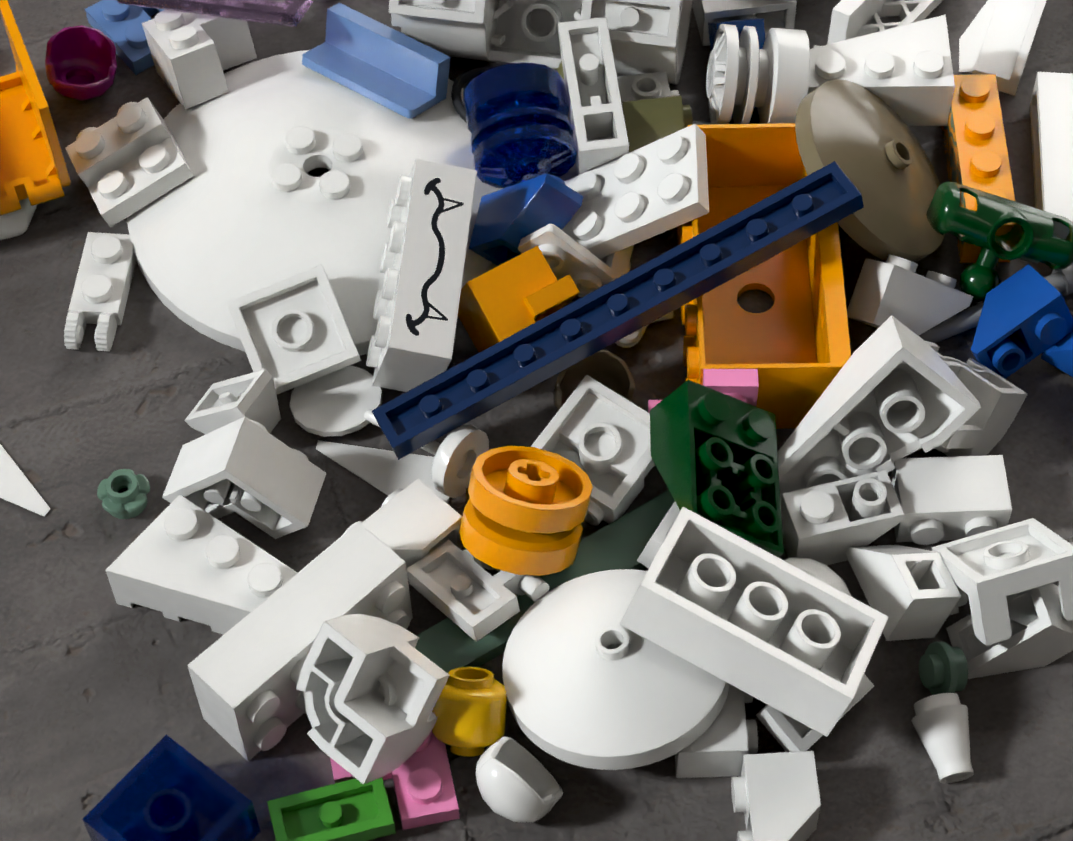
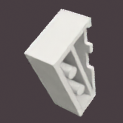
[808,14,955,126]
[105,494,297,635]

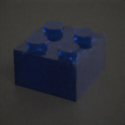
[82,734,261,841]

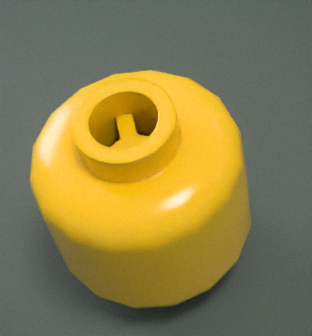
[432,667,507,757]

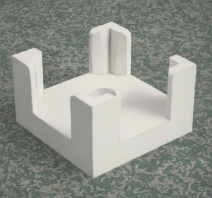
[931,518,1073,646]

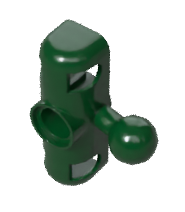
[926,182,1073,302]

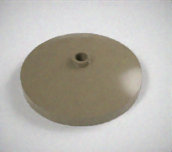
[795,79,945,263]

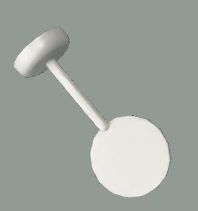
[290,365,489,498]

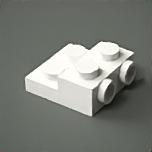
[65,97,194,228]
[531,375,655,526]

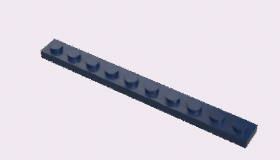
[372,161,864,460]

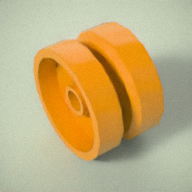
[459,446,593,576]

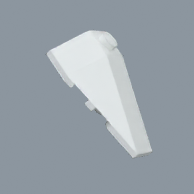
[778,315,981,501]

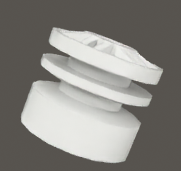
[706,24,810,124]

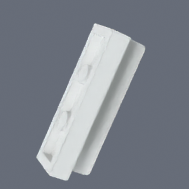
[972,0,1047,96]

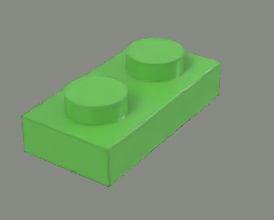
[267,777,396,841]

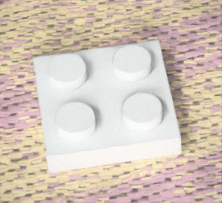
[226,264,361,395]

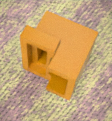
[458,245,580,353]

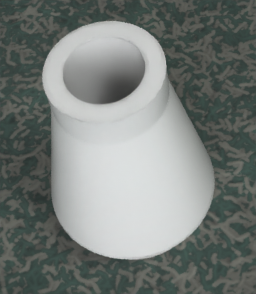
[912,693,974,783]

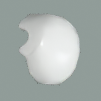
[475,736,563,823]

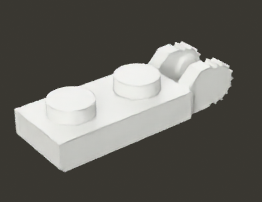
[64,232,136,351]

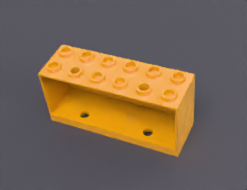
[677,123,851,429]

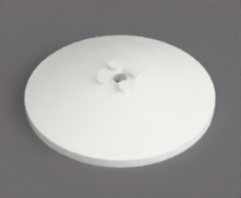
[127,50,516,355]

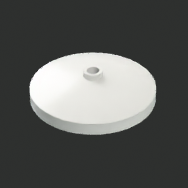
[502,569,731,770]

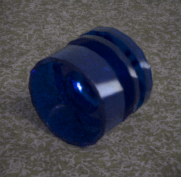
[463,62,577,188]

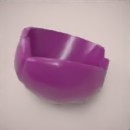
[45,25,117,101]

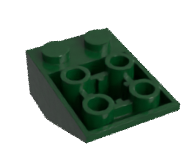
[650,380,784,557]

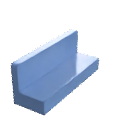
[302,3,451,119]

